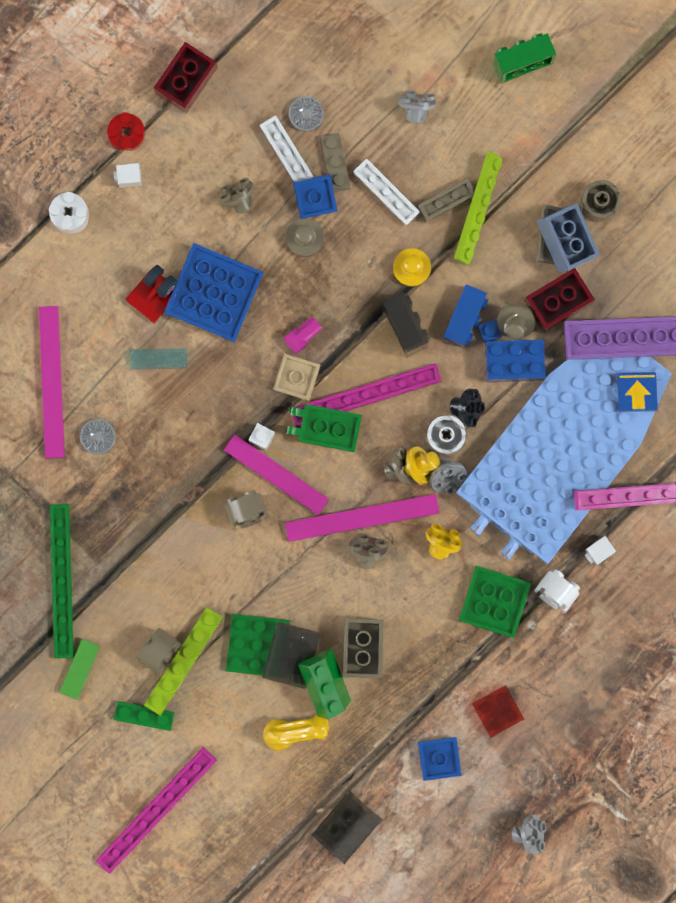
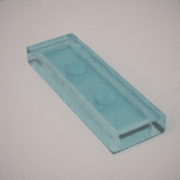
[130,348,188,370]

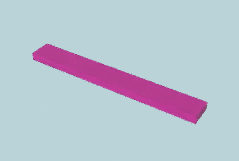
[39,306,65,459]
[292,363,441,427]
[285,494,440,542]
[96,747,217,874]

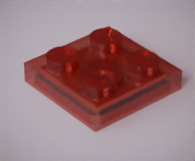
[472,685,524,738]

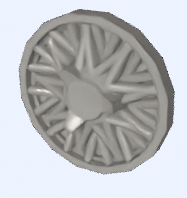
[289,96,324,132]
[80,419,116,455]

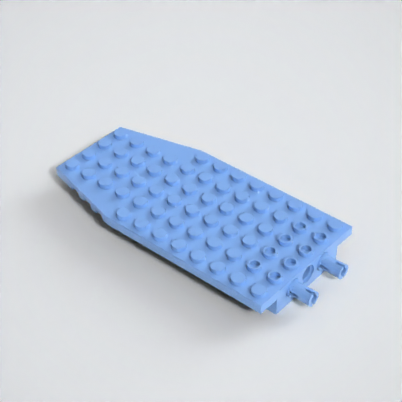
[456,357,672,564]

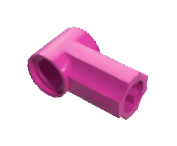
[283,317,323,354]

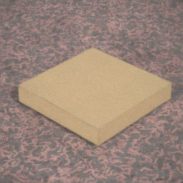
[273,354,321,401]

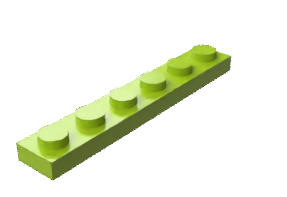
[454,151,503,266]
[144,607,223,716]

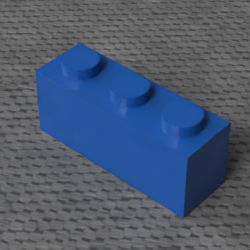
[443,284,489,348]

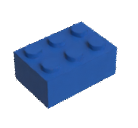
[485,339,546,382]

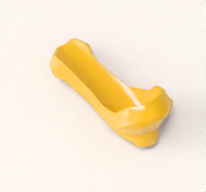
[263,714,329,751]

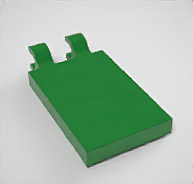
[286,404,362,452]

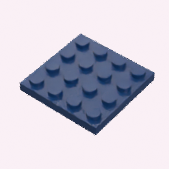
[164,243,264,343]

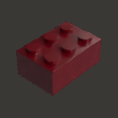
[153,42,218,114]
[524,268,595,333]

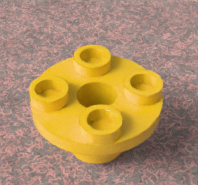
[393,248,431,287]
[405,446,440,485]
[426,523,463,560]

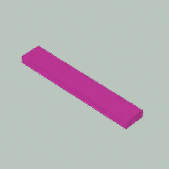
[224,435,329,516]
[574,483,676,511]

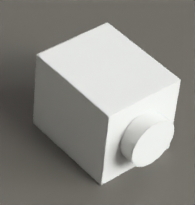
[113,163,142,188]
[249,423,275,451]
[585,536,616,566]

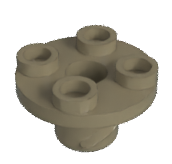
[219,178,255,214]
[286,218,324,257]
[497,304,536,339]
[384,447,416,485]
[349,533,388,569]

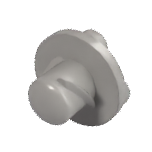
[398,90,436,123]
[430,458,469,495]
[512,815,546,854]

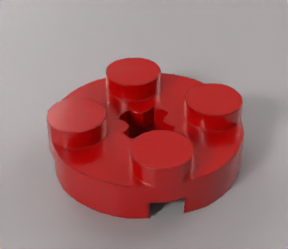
[107,112,145,151]

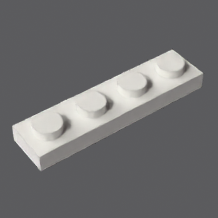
[260,116,313,181]
[353,159,420,226]

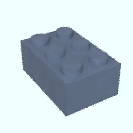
[536,203,600,273]

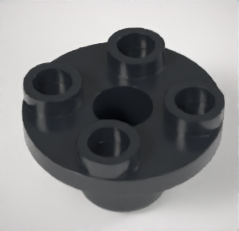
[449,388,485,427]

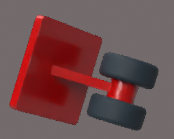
[126,265,177,323]

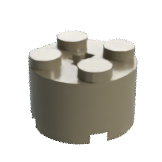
[581,180,621,222]
[225,490,269,530]
[137,628,181,674]

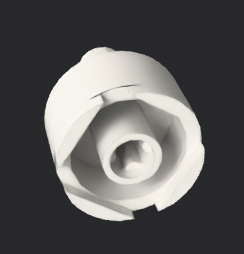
[49,192,89,234]
[427,416,466,456]
[534,569,580,613]

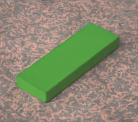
[60,639,100,700]

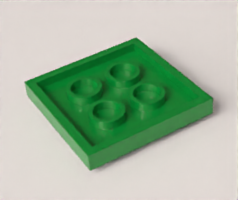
[458,565,531,639]
[226,614,290,678]

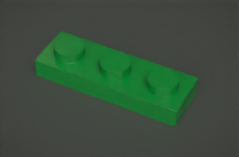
[114,701,175,731]

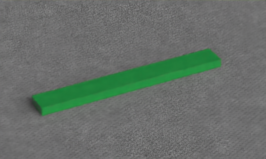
[50,504,74,659]

